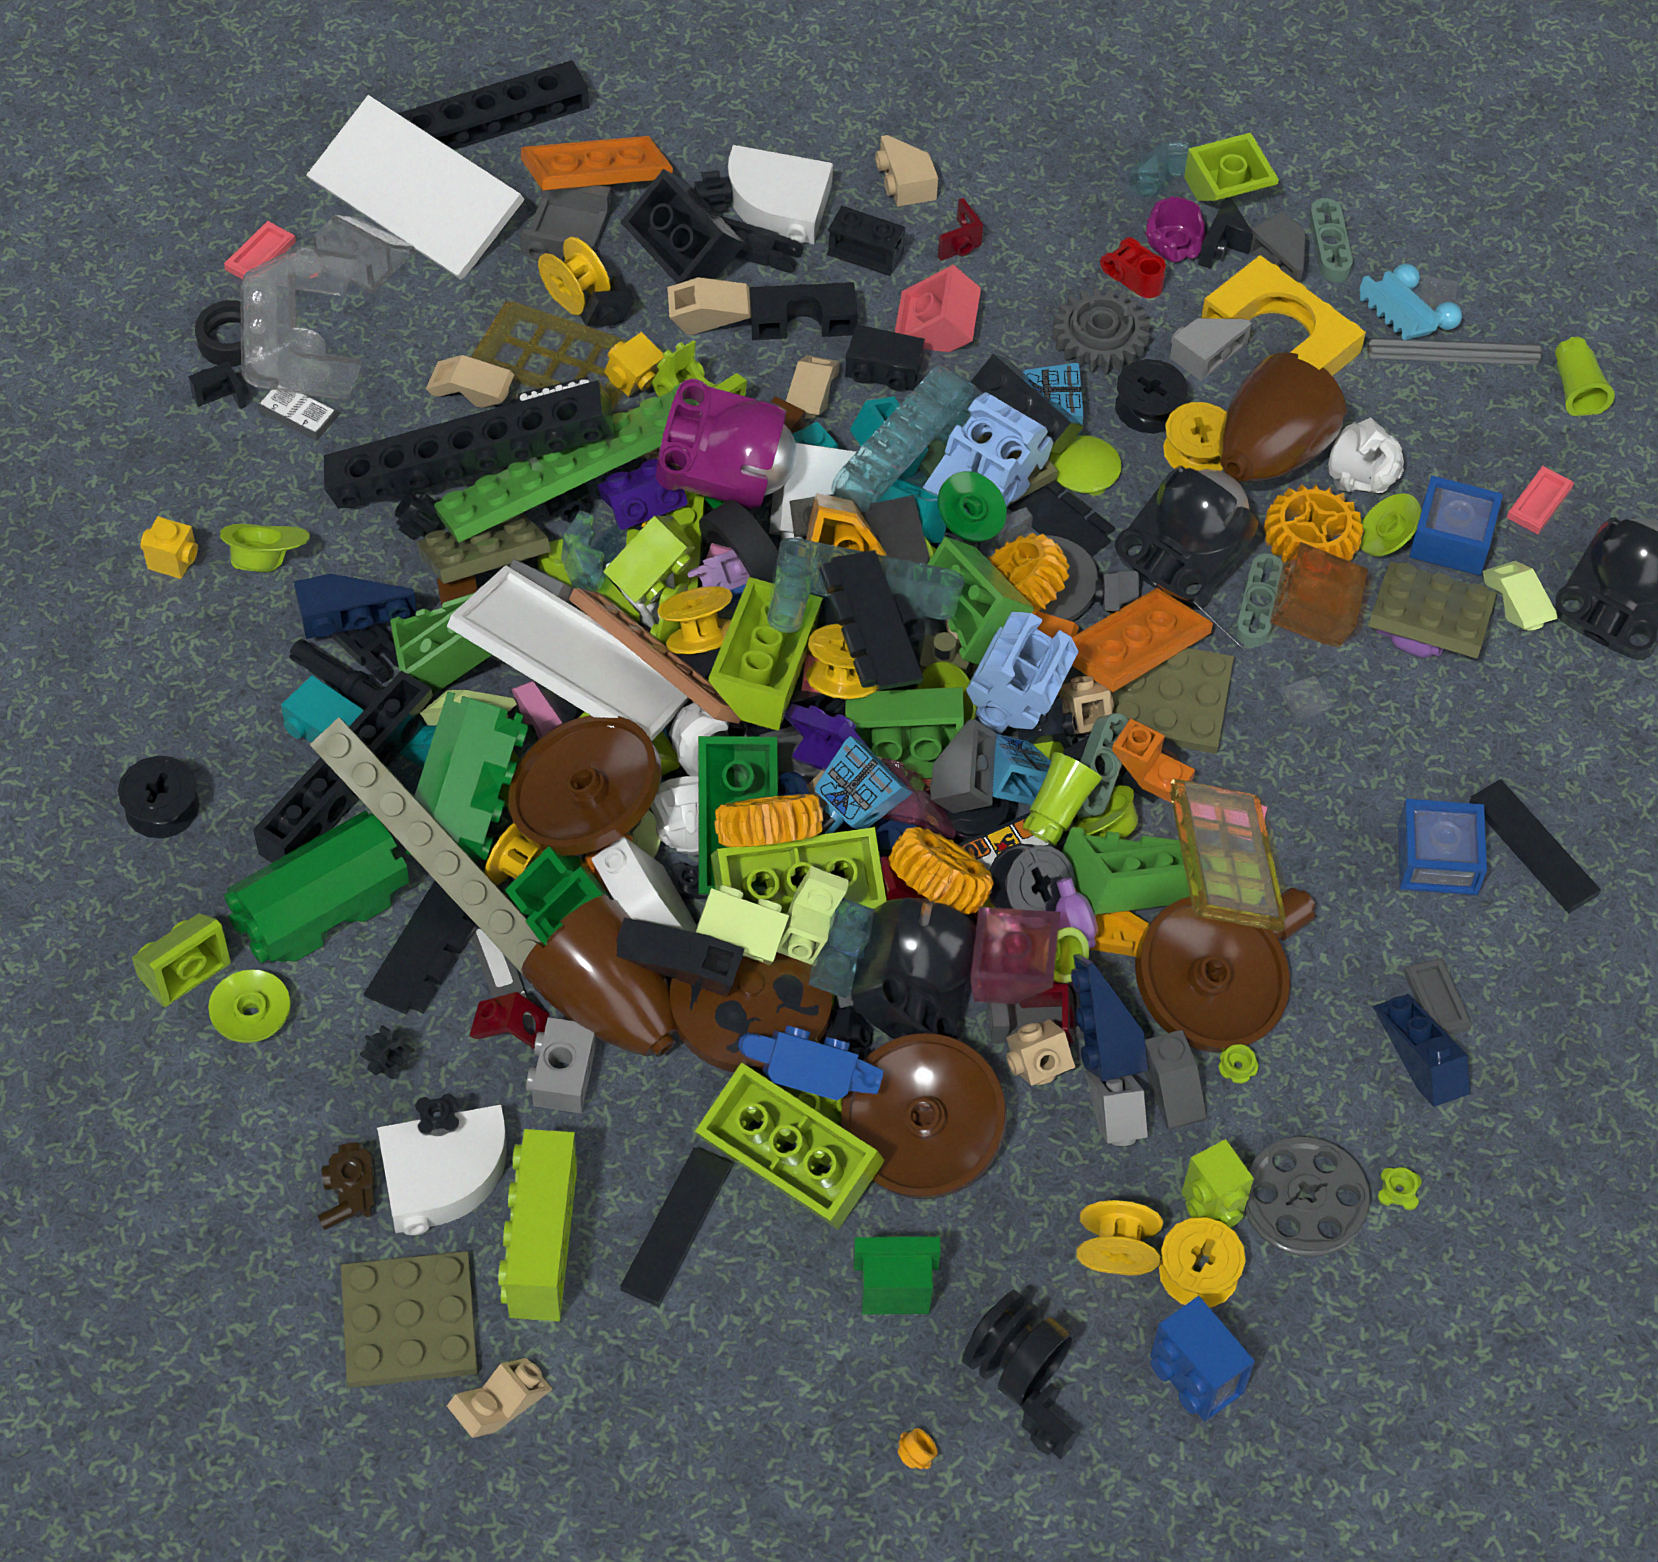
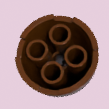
[1219,352,1347,482]
[521,894,677,1057]

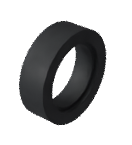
[699,500,793,588]

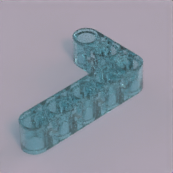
[831,364,974,512]
[767,538,965,633]

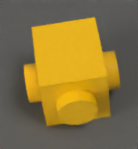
[604,332,665,397]
[140,516,198,579]

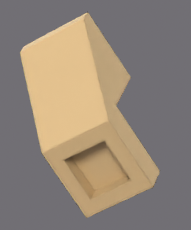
[426,355,515,408]
[786,355,840,419]
[447,1358,552,1438]

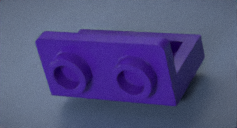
[597,459,688,530]
[784,704,869,771]

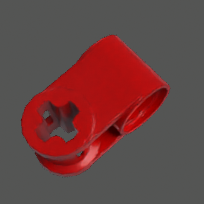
[1100,237,1166,299]

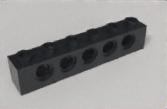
[397,60,589,150]
[253,670,433,863]

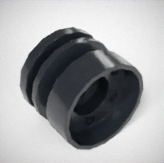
[962,1290,1075,1407]

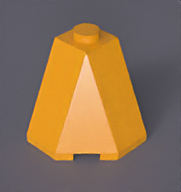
[803,493,886,577]

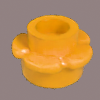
[898,1428,938,1469]

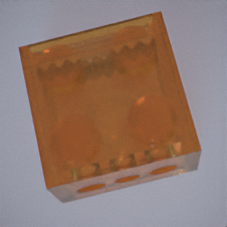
[1270,542,1368,648]

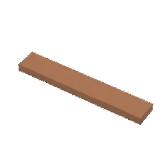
[569,588,741,724]

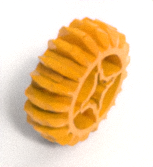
[1263,483,1363,576]
[986,533,1070,615]
[714,794,823,847]
[888,827,994,914]

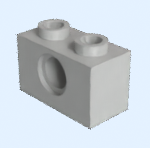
[526,1017,597,1114]

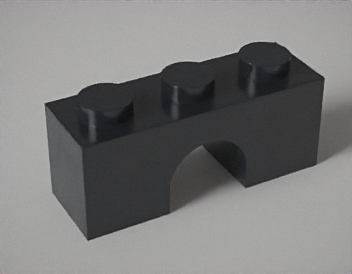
[749,282,858,340]
[971,354,1084,454]

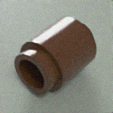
[1258,887,1315,941]

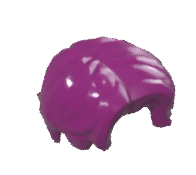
[1145,196,1205,262]

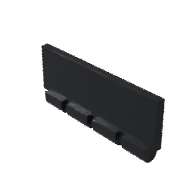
[1007,480,1115,558]
[861,495,947,636]
[819,550,924,691]
[363,880,476,1015]

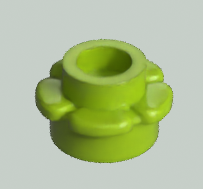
[1218,1044,1258,1084]

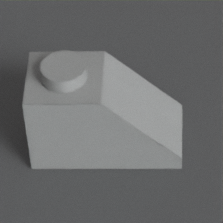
[1170,318,1252,381]
[1085,1072,1148,1146]

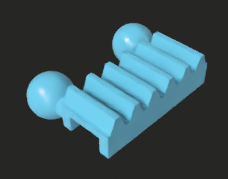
[1359,264,1462,340]

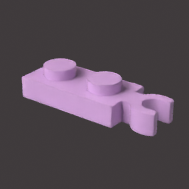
[687,550,750,590]

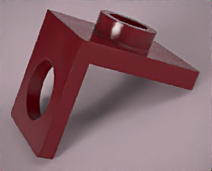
[938,198,983,261]
[1014,980,1075,1043]
[469,992,549,1049]

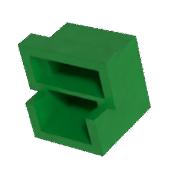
[505,846,612,946]
[853,1237,941,1315]

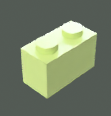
[695,885,789,965]

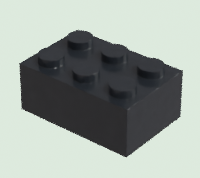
[620,169,745,284]

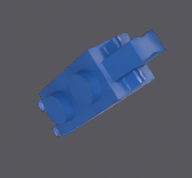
[737,1026,884,1100]

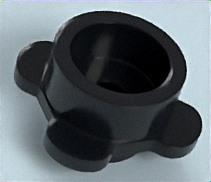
[671,862,705,899]
[415,1094,459,1136]

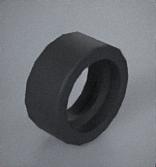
[195,300,265,366]

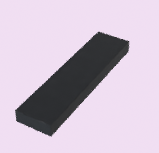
[1469,779,1601,914]
[620,1147,731,1307]

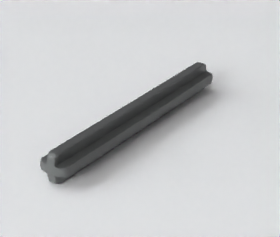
[1367,338,1542,365]

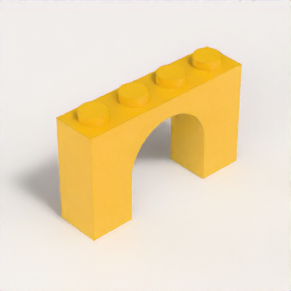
[1201,255,1366,376]

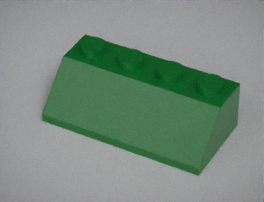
[698,736,778,896]

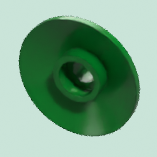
[937,471,1007,542]

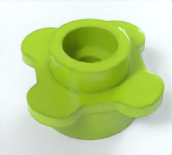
[1377,1167,1422,1210]

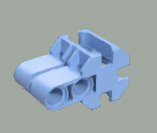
[923,392,1054,515]
[966,612,1079,734]

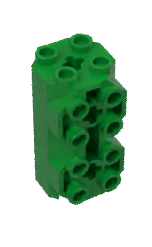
[405,691,529,864]
[223,811,409,964]

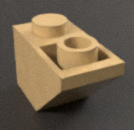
[875,135,938,207]
[667,278,751,335]

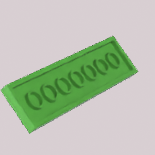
[434,383,699,543]

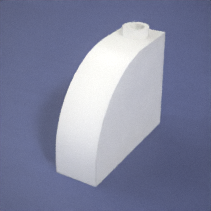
[728,145,833,244]
[769,443,892,543]
[591,836,697,932]
[377,1105,507,1235]

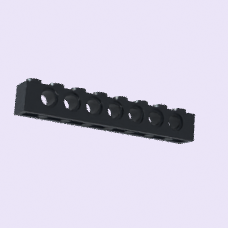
[324,380,614,509]

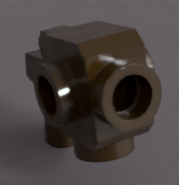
[318,1142,377,1230]

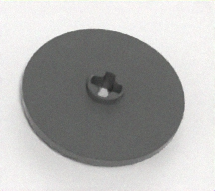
[1039,535,1098,621]

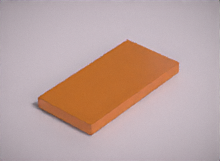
[520,136,673,191]
[1072,588,1213,692]

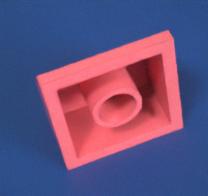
[895,264,981,352]

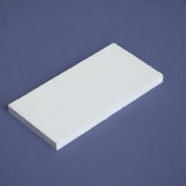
[307,95,525,280]
[447,565,690,741]

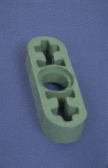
[1309,198,1353,282]
[1236,553,1285,647]
[1076,713,1128,817]

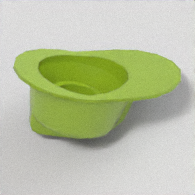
[220,523,310,572]
[1073,785,1138,840]

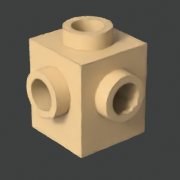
[1056,676,1114,734]
[1006,1019,1075,1086]

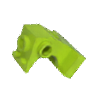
[651,340,747,397]

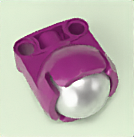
[655,379,797,509]

